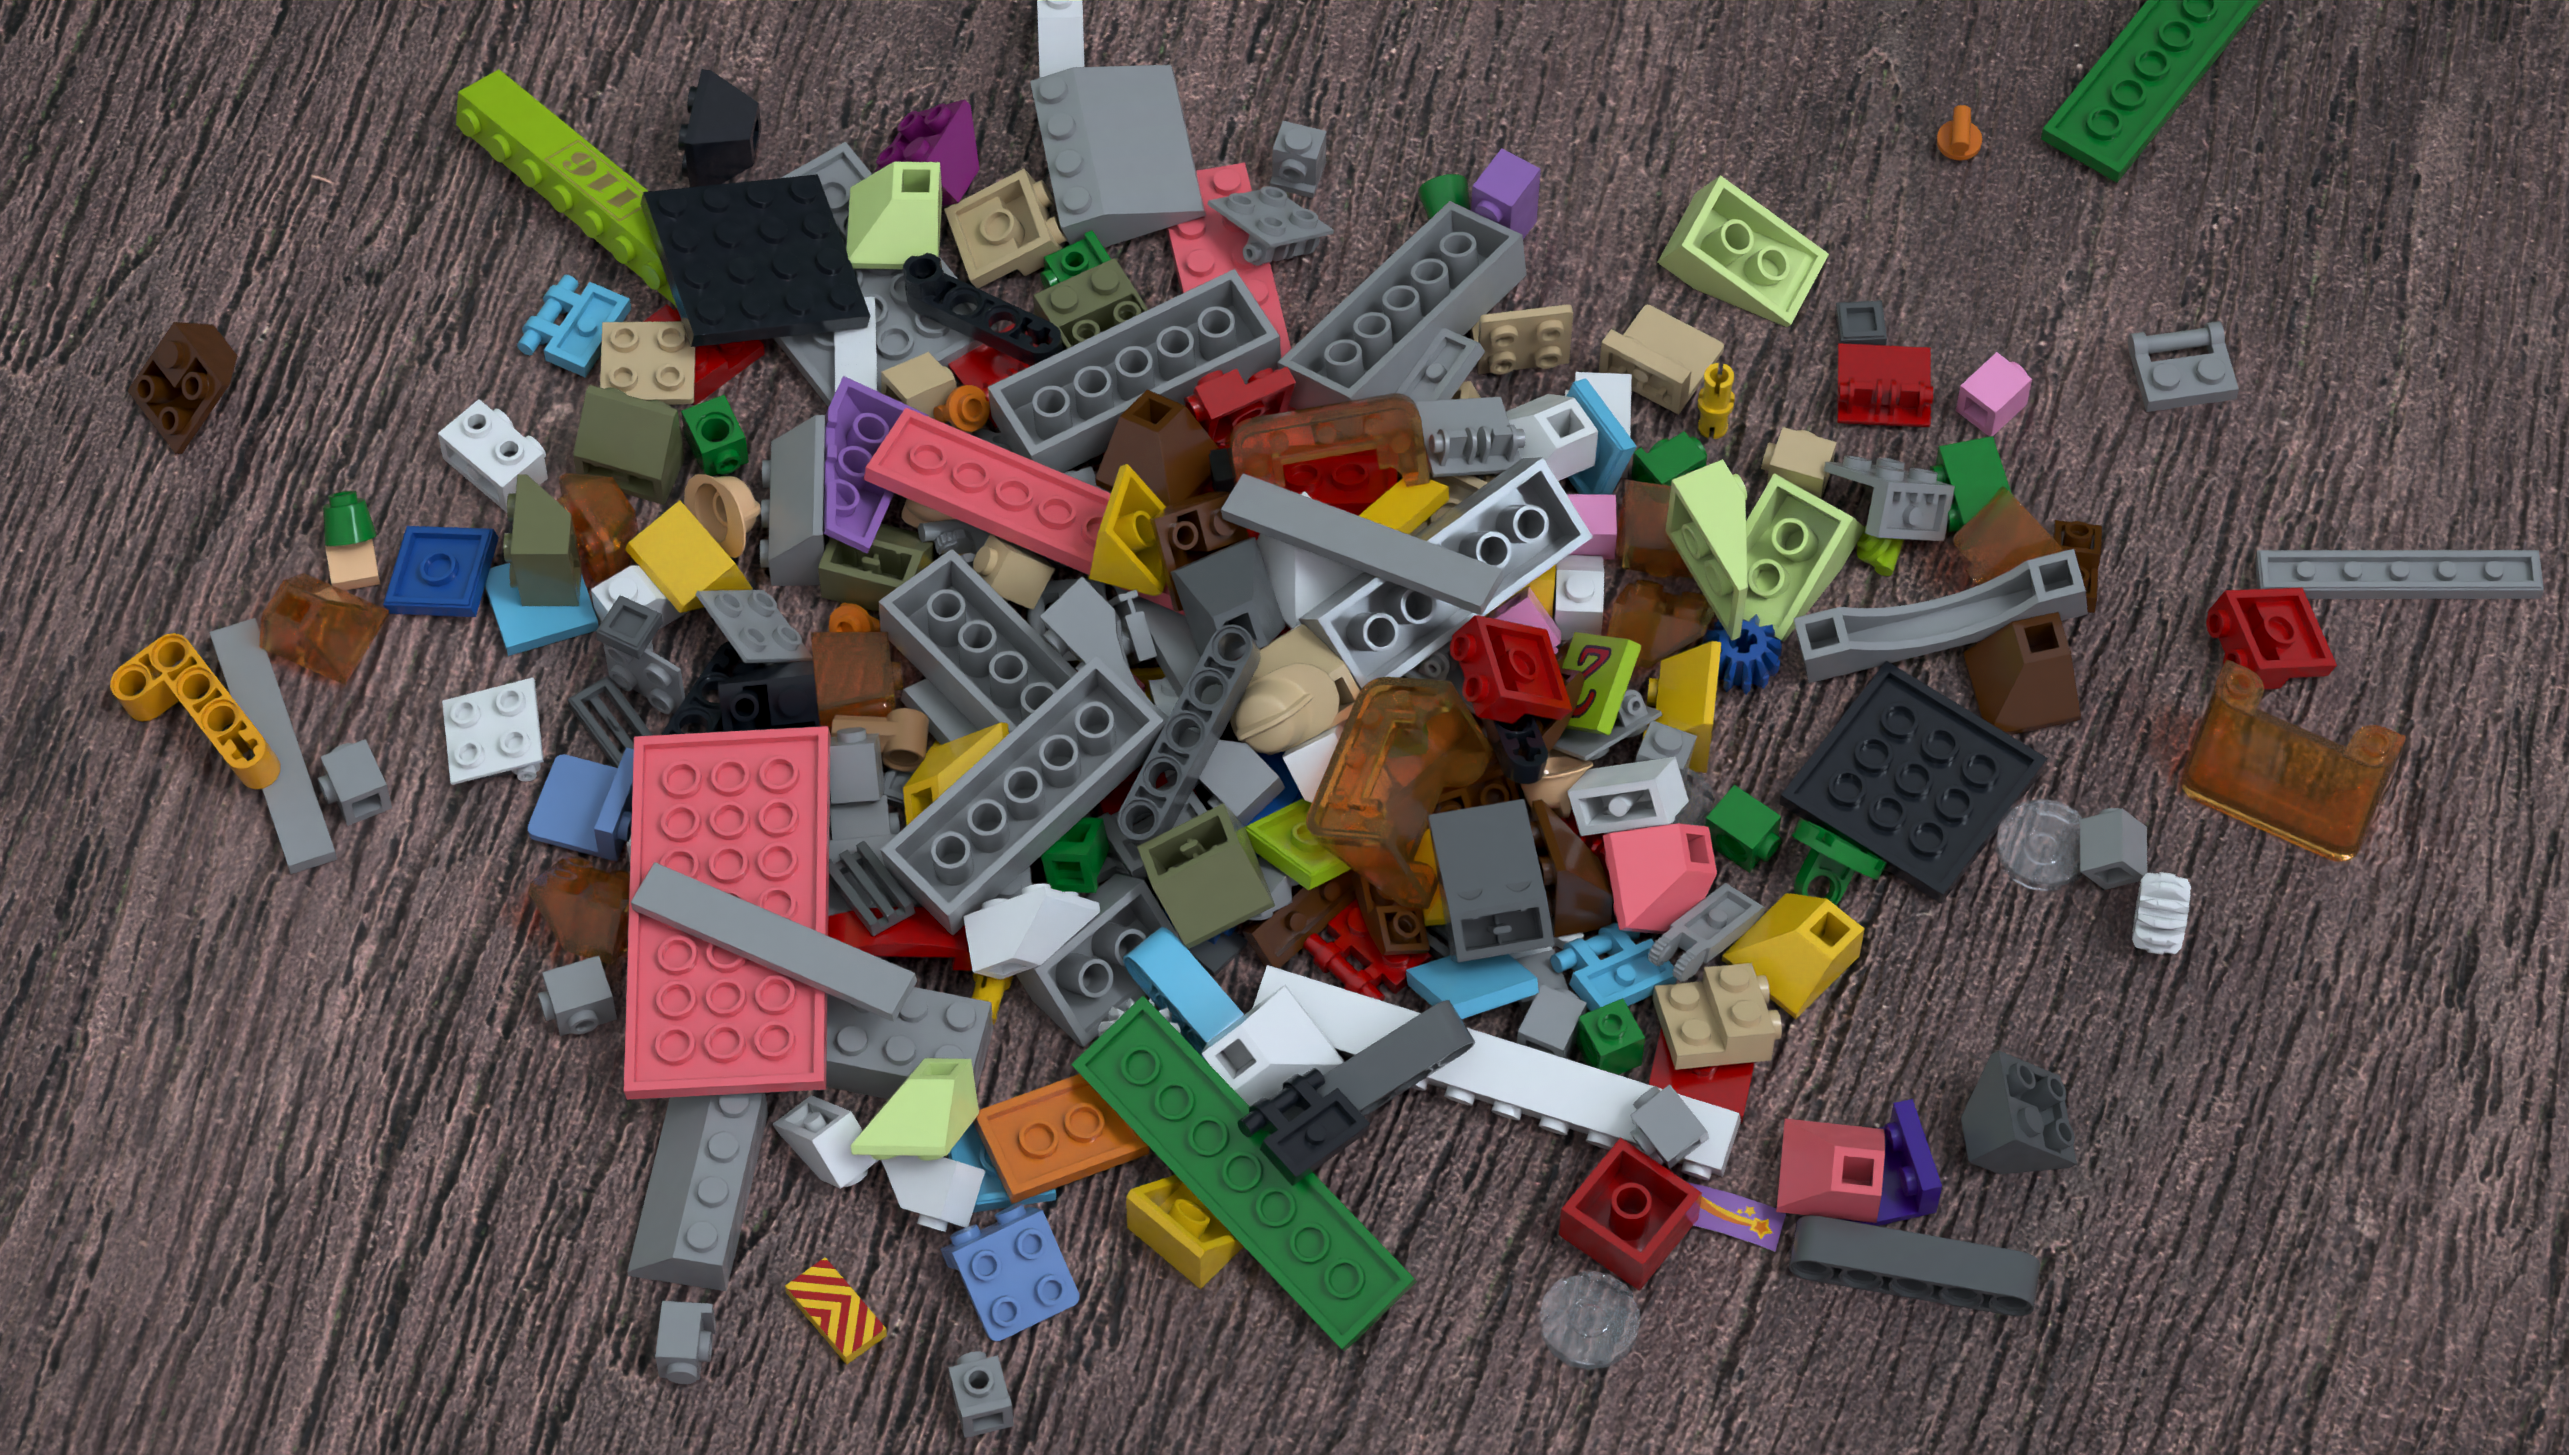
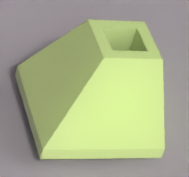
[846,162,942,269]
[851,1058,979,1161]

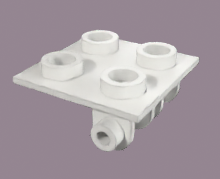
[442,678,544,785]

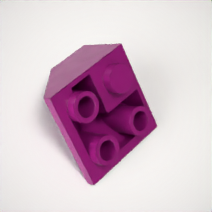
[873,99,980,207]

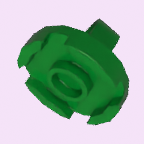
[1791,818,1887,905]

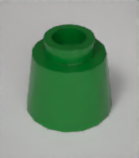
[1418,174,1471,220]
[323,491,377,546]

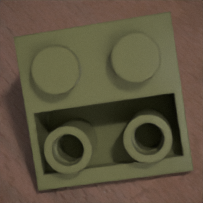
[1033,258,1149,351]
[573,384,685,505]
[503,474,582,606]
[818,523,937,612]
[1137,803,1275,949]

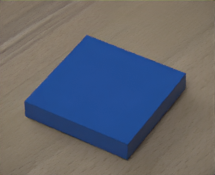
[383,526,499,617]

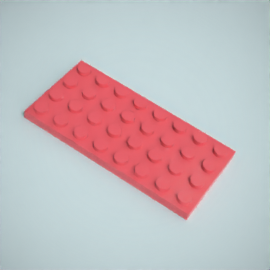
[624,726,831,1100]

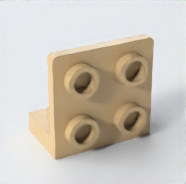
[1599,304,1724,415]
[1469,305,1573,374]
[600,321,696,405]

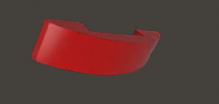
[828,907,972,971]

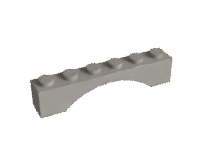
[1794,549,2088,683]
[1040,577,1285,826]

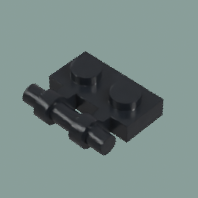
[1237,1068,1370,1186]

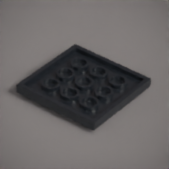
[640,174,871,347]
[1779,661,2048,904]

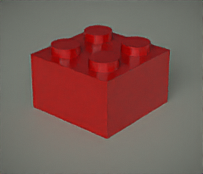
[1558,1137,1702,1291]

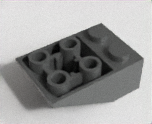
[1427,799,1555,963]

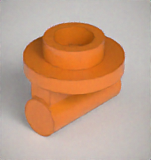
[1936,105,1982,160]
[933,385,990,432]
[829,602,883,651]

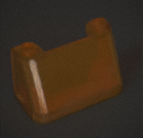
[1225,393,1430,487]
[2181,660,2407,862]
[1306,677,1493,909]

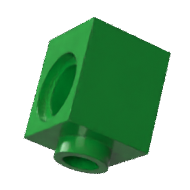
[681,395,749,476]
[1705,785,1782,873]
[1576,998,1645,1075]

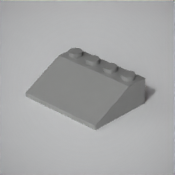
[1030,65,1206,247]

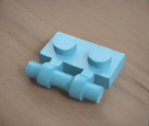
[517,275,631,378]
[1550,923,1677,1011]

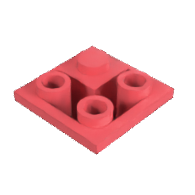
[1603,823,1717,934]
[1776,1119,1885,1223]

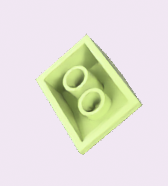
[1657,175,1829,327]
[1665,459,1748,640]
[1703,473,1865,642]

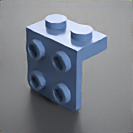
[528,747,634,862]
[940,1203,1080,1341]

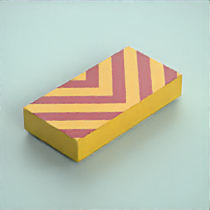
[785,1257,887,1365]

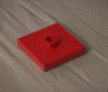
[1648,1027,1755,1124]

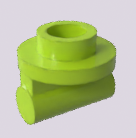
[1856,525,1904,576]

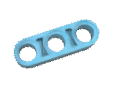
[1123,927,1244,1060]

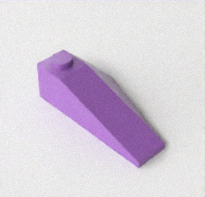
[824,376,929,553]

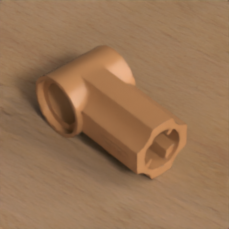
[831,708,929,772]

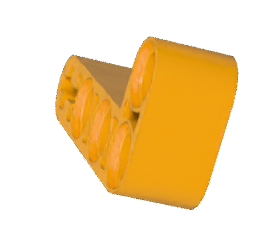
[110,633,281,790]

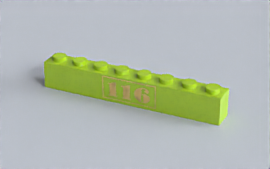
[456,69,678,310]

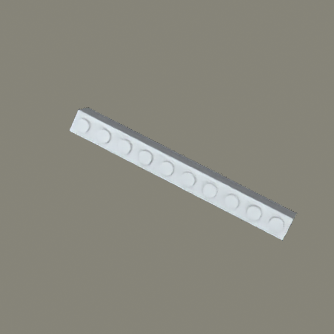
[1252,965,1741,1180]

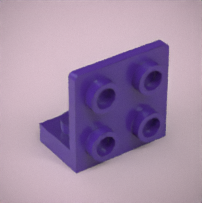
[1840,1099,1942,1226]

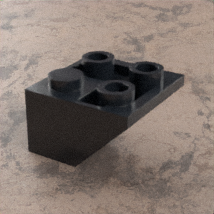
[678,69,762,187]
[718,660,820,732]

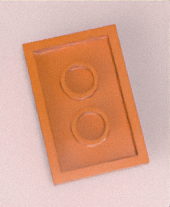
[973,1074,1150,1204]

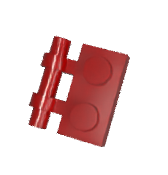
[1303,898,1431,1001]

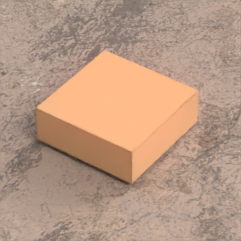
[325,539,380,593]

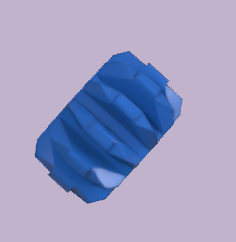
[1703,614,1782,695]

